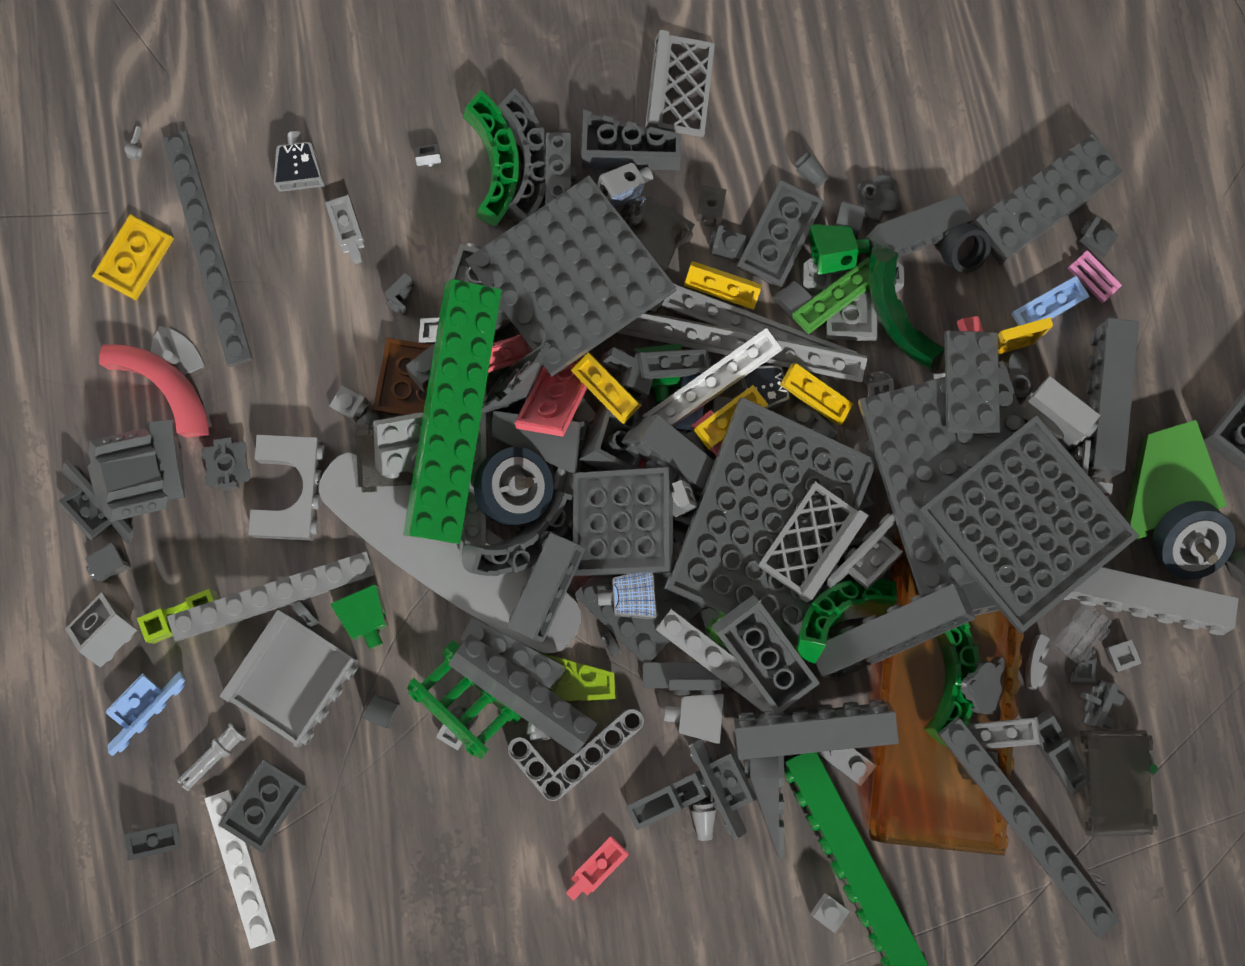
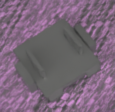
[201,437,251,491]

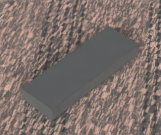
[637,349,711,379]

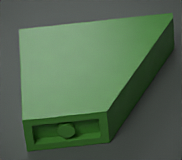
[1125,420,1227,540]

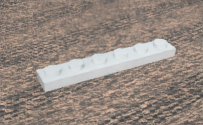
[643,328,782,427]
[205,790,277,949]

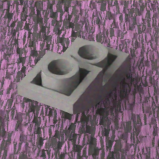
[1025,634,1050,690]

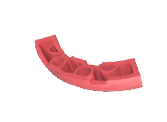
[99,344,210,438]

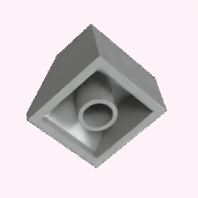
[65,592,137,668]

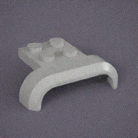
[803,258,904,341]

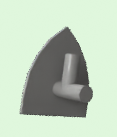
[151,326,205,375]

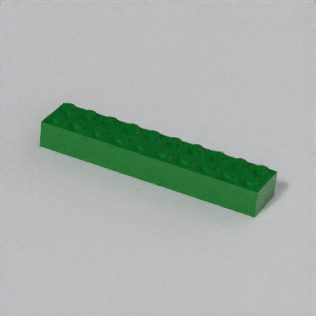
[403,279,502,544]
[784,752,928,966]

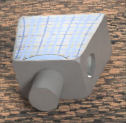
[597,163,653,209]
[598,573,656,620]

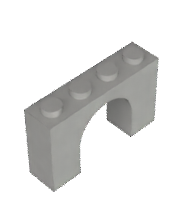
[1019,376,1101,450]
[248,435,325,541]

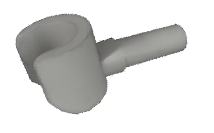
[124,126,142,161]

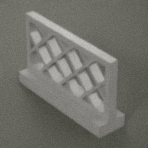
[645,30,715,137]
[757,482,869,603]

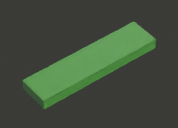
[792,257,870,334]

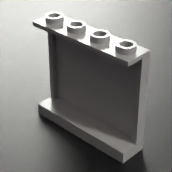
[219,610,358,747]

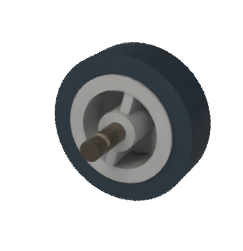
[474,447,554,526]
[1152,501,1236,580]

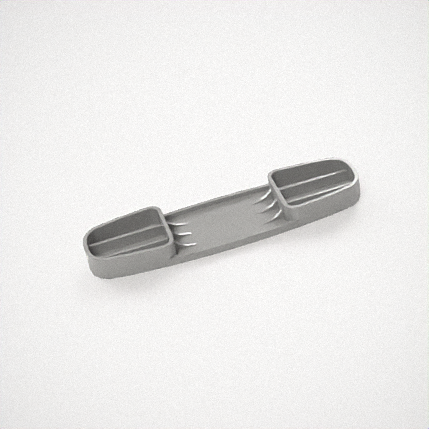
[319,452,582,655]

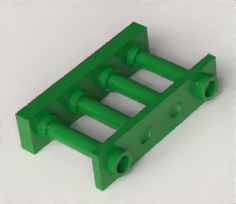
[407,640,523,760]

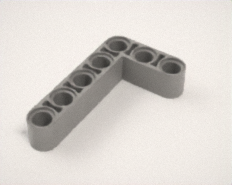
[508,709,644,801]

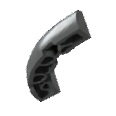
[498,88,546,223]
[462,490,573,576]

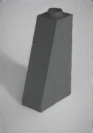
[490,410,587,473]

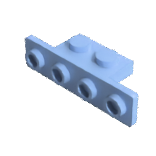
[106,671,186,756]

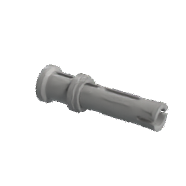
[177,722,247,791]

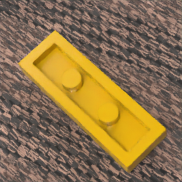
[684,261,762,310]
[571,352,642,424]
[780,363,853,425]
[694,385,768,450]

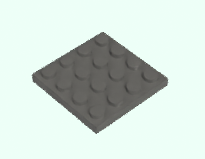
[573,467,673,576]

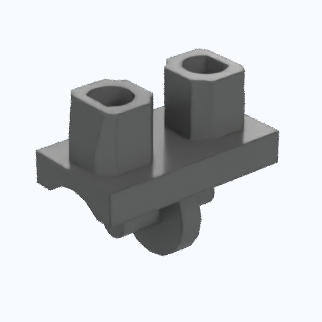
[1080,680,1125,729]

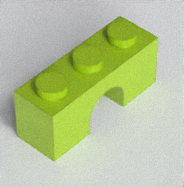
[137,589,219,644]

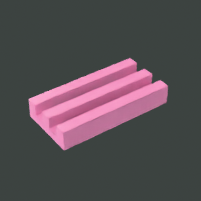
[1068,250,1122,304]

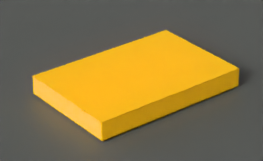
[92,214,174,301]
[998,317,1053,355]

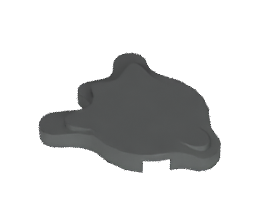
[961,657,1005,722]

